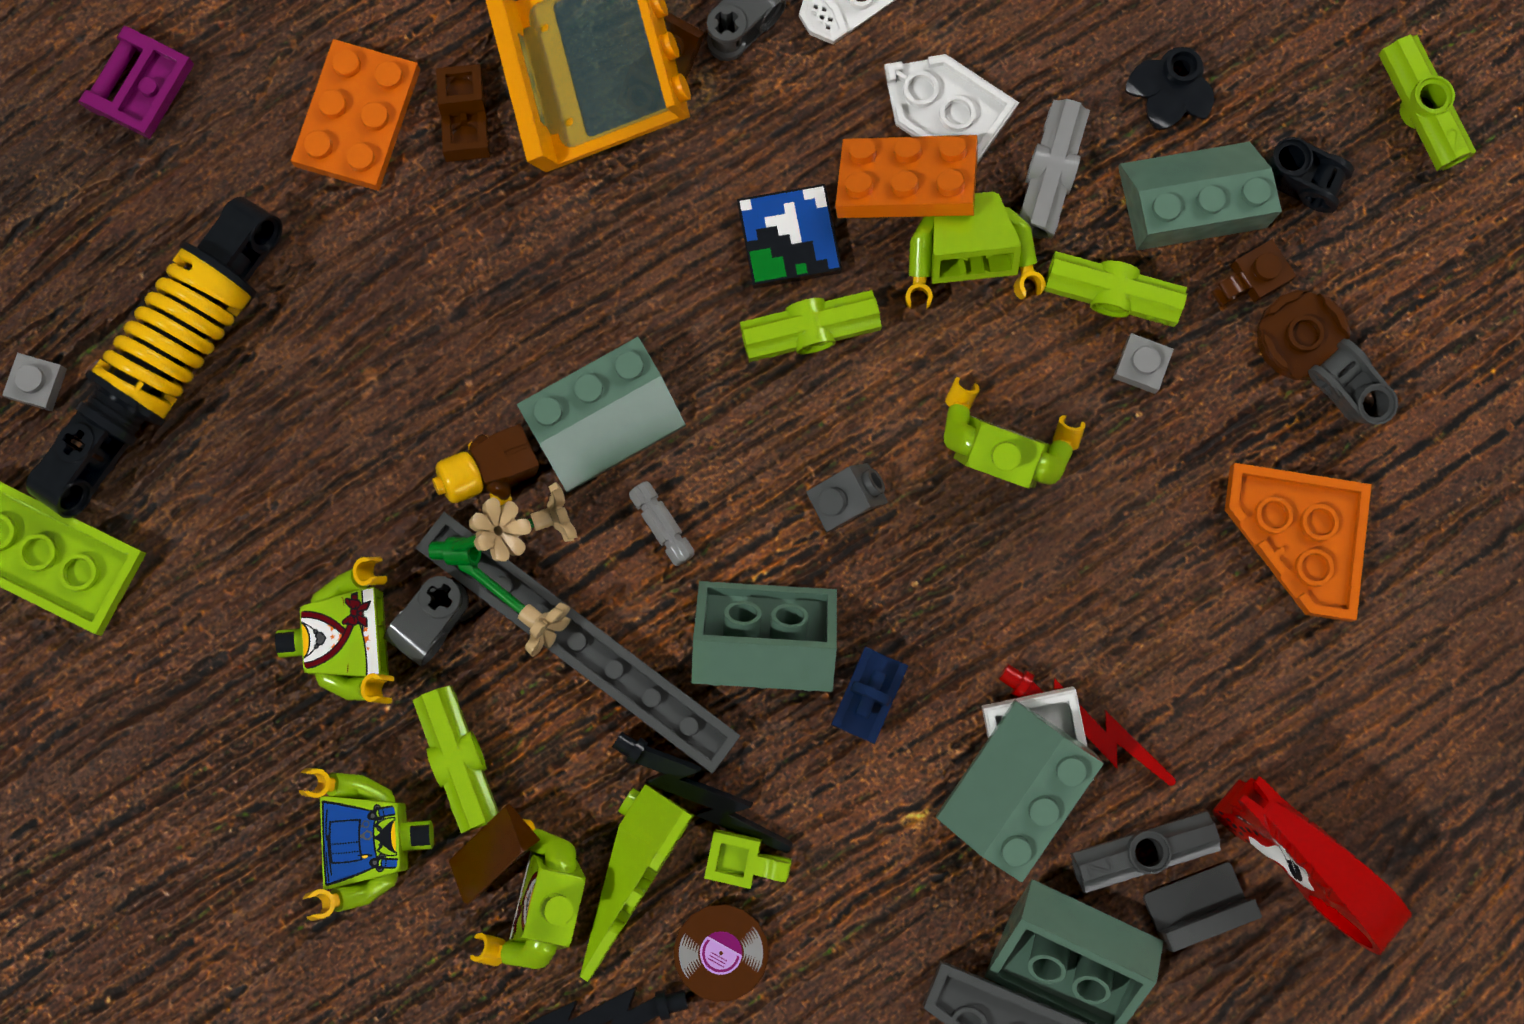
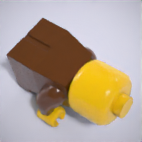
[432,423,539,506]

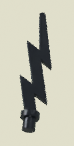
[612,732,792,853]
[527,987,689,1024]

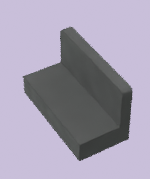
[1143,862,1262,952]

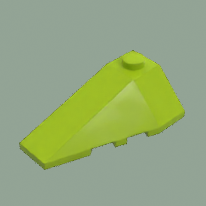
[580,784,695,982]

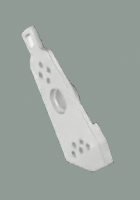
[799,0,896,45]

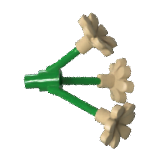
[428,482,578,657]

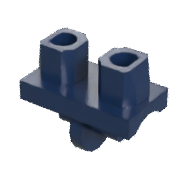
[831,646,908,744]

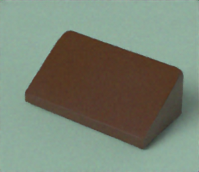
[449,803,540,906]

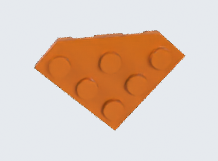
[1225,463,1372,622]

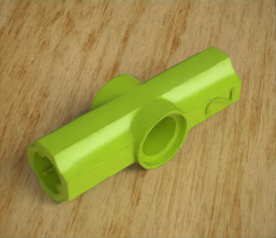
[1378,34,1476,171]
[1044,251,1187,327]
[740,290,882,362]
[412,685,499,833]

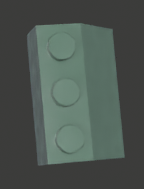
[1118,141,1282,251]
[517,337,686,493]
[691,581,837,692]
[936,700,1104,882]
[985,879,1164,1024]

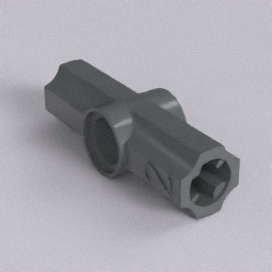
[1070,811,1221,893]

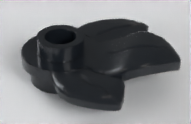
[1125,47,1214,131]

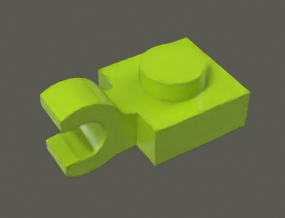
[704,829,792,889]

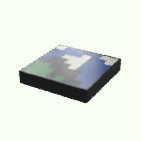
[737,184,842,289]

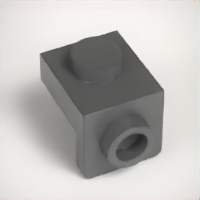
[806,463,888,532]

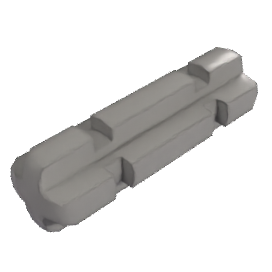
[629,481,695,566]

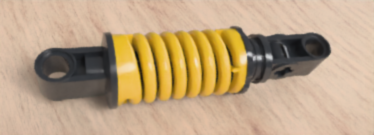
[26,197,283,518]

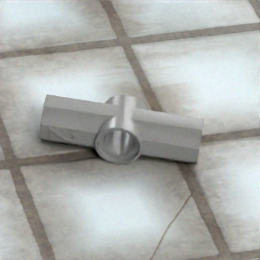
[1019,99,1090,239]

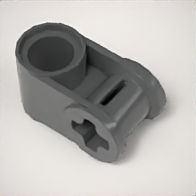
[707,0,786,61]
[1308,338,1398,425]
[383,576,469,667]

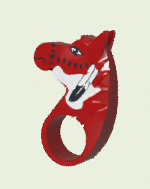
[1212,776,1412,955]

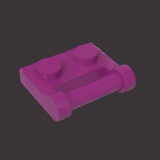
[78,26,194,139]

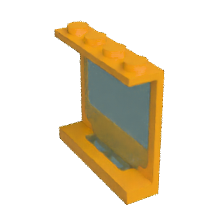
[486,0,691,173]

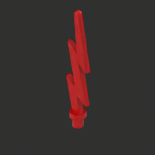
[998,664,1176,786]

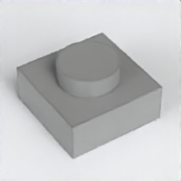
[1113,333,1174,394]
[2,352,67,411]

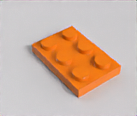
[291,39,420,191]
[835,135,978,218]

